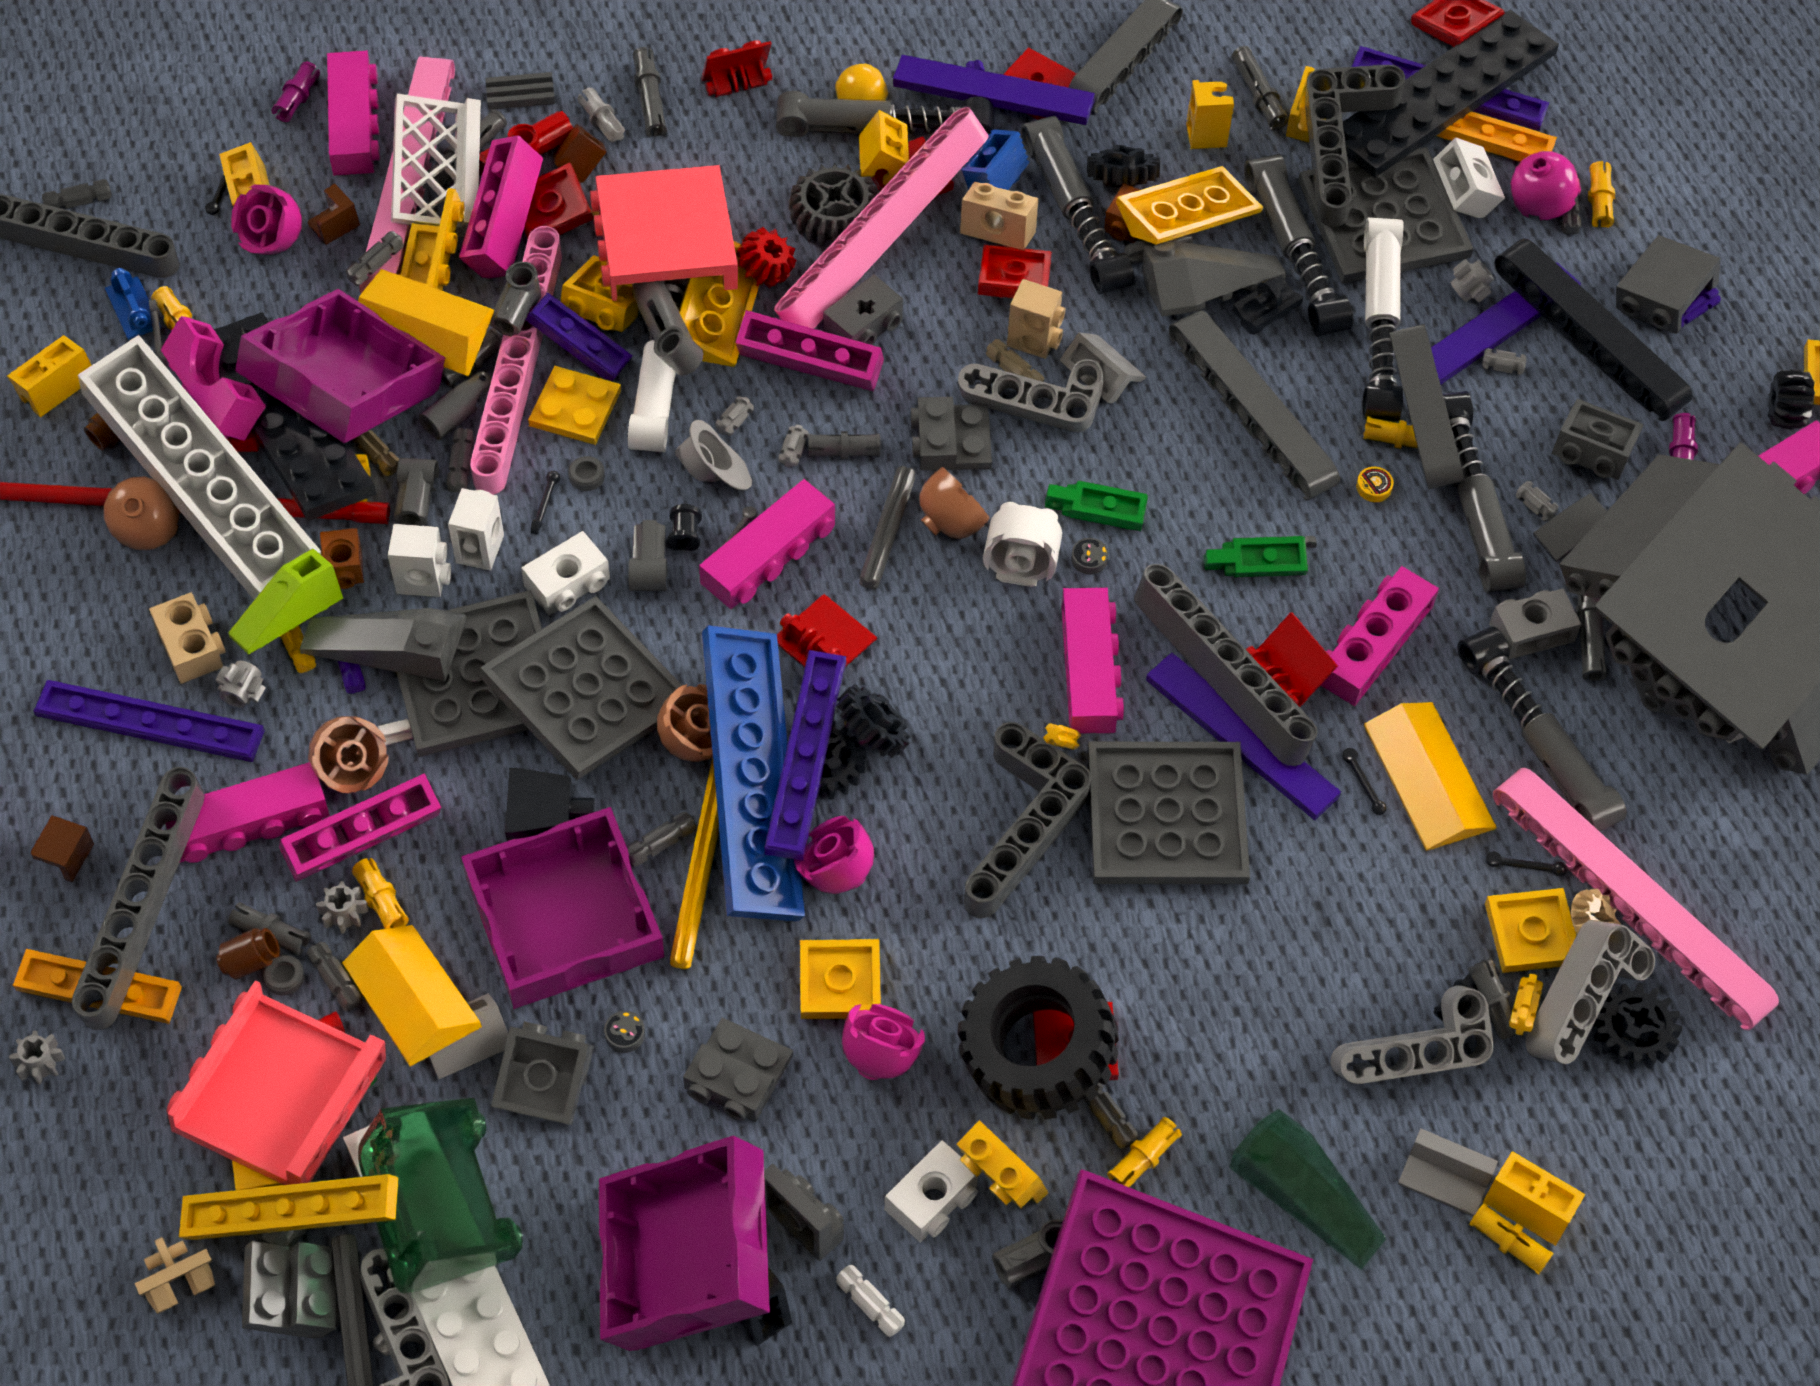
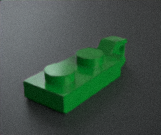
[1045,480,1148,532]
[1203,536,1308,578]

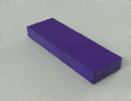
[526,292,633,382]

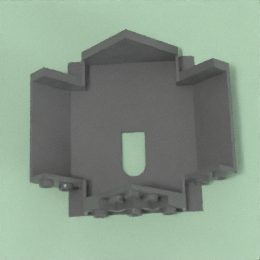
[1559,441,1820,775]

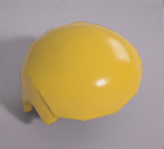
[835,63,888,101]

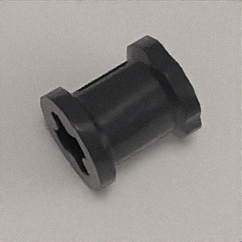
[668,504,702,551]

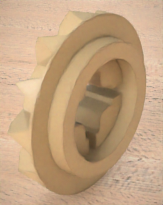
[1571,888,1621,934]

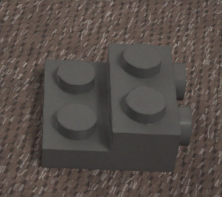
[911,397,992,470]
[1551,398,1644,480]
[683,1017,793,1122]
[491,1021,594,1125]
[764,1163,844,1261]
[242,1241,340,1339]

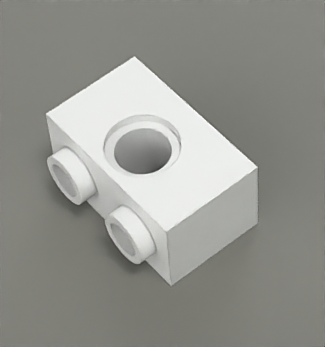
[1433,137,1505,218]
[448,488,504,571]
[388,524,451,597]
[521,531,610,616]
[884,1140,978,1243]

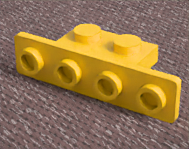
[400,188,465,291]

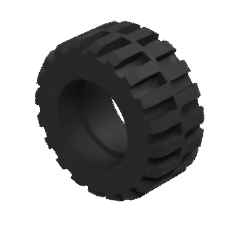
[957,956,1119,1120]

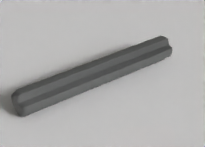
[859,466,915,589]
[331,1234,374,1386]

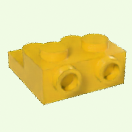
[560,255,639,332]
[956,1120,1049,1209]

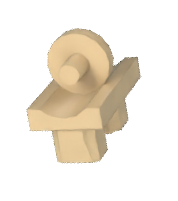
[134,1237,215,1314]

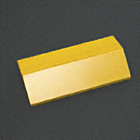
[1116,166,1263,245]
[679,241,759,367]
[358,269,495,377]
[1364,702,1497,851]
[342,925,482,1067]

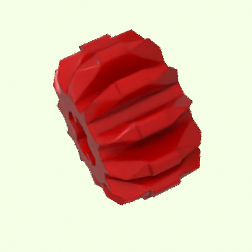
[736,227,797,289]

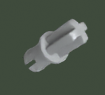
[577,88,625,143]

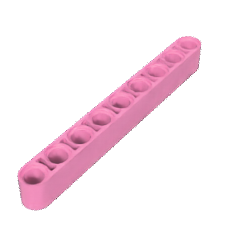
[359,56,455,293]
[774,107,988,329]
[471,226,562,495]
[1493,768,1779,1030]

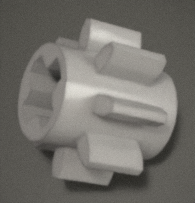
[1450,259,1494,303]
[215,660,266,708]
[316,881,368,934]
[9,1030,65,1085]

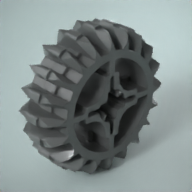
[789,163,879,246]

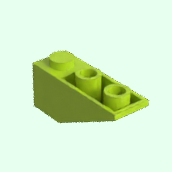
[228,548,343,655]

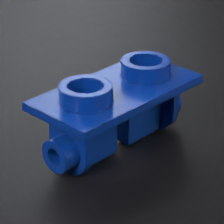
[105,268,161,340]

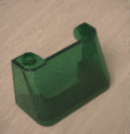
[358,1098,523,1294]

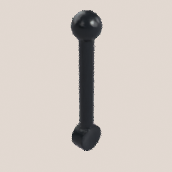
[205,174,227,215]
[531,471,560,535]
[1342,748,1387,815]
[1486,851,1567,877]

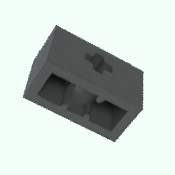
[823,274,903,345]

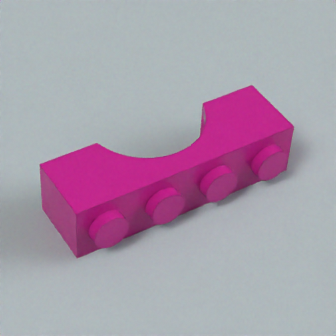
[160,316,266,441]

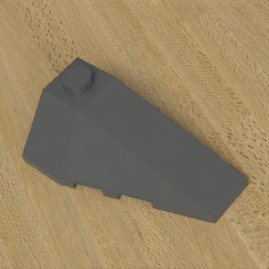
[1143,241,1286,317]
[299,608,467,681]

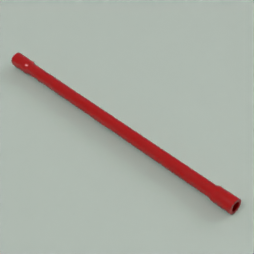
[0,482,391,524]

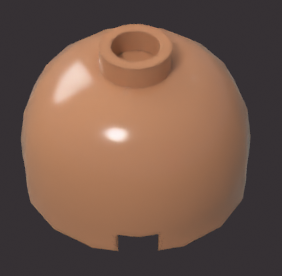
[919,467,990,539]
[104,476,181,550]
[657,684,713,762]
[308,716,388,793]

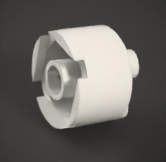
[983,502,1062,587]

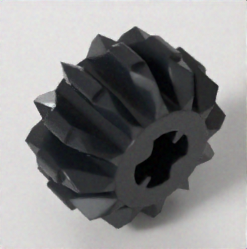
[1767,369,1815,430]

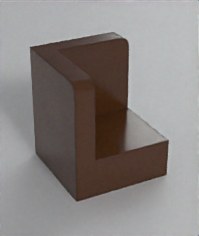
[553,124,607,183]
[308,184,360,245]
[31,815,94,882]

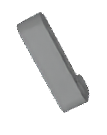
[958,359,1103,432]
[1526,920,1655,1064]
[1331,986,1493,1084]
[360,1248,449,1386]

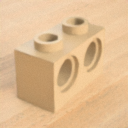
[1007,279,1066,359]
[149,592,226,684]

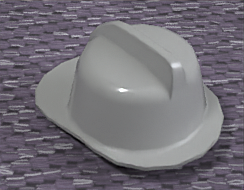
[675,420,752,490]

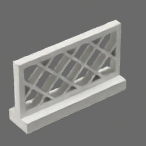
[391,94,481,237]

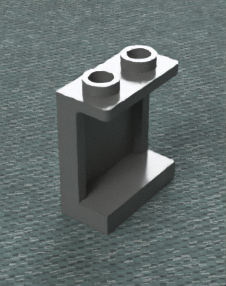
[1616,235,1721,334]

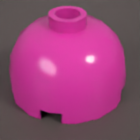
[1511,151,1581,220]
[231,185,302,255]
[794,816,874,894]
[842,1004,925,1080]

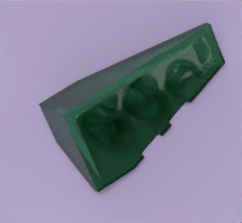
[1229,1109,1386,1270]

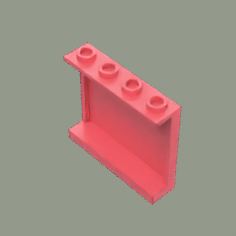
[590,165,738,301]
[167,980,386,1185]

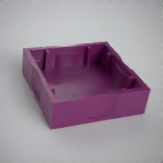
[236,289,446,443]
[461,807,665,1009]
[599,1135,770,1351]

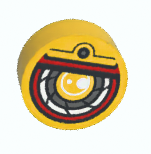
[1356,466,1394,502]

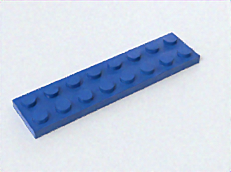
[702,625,805,921]

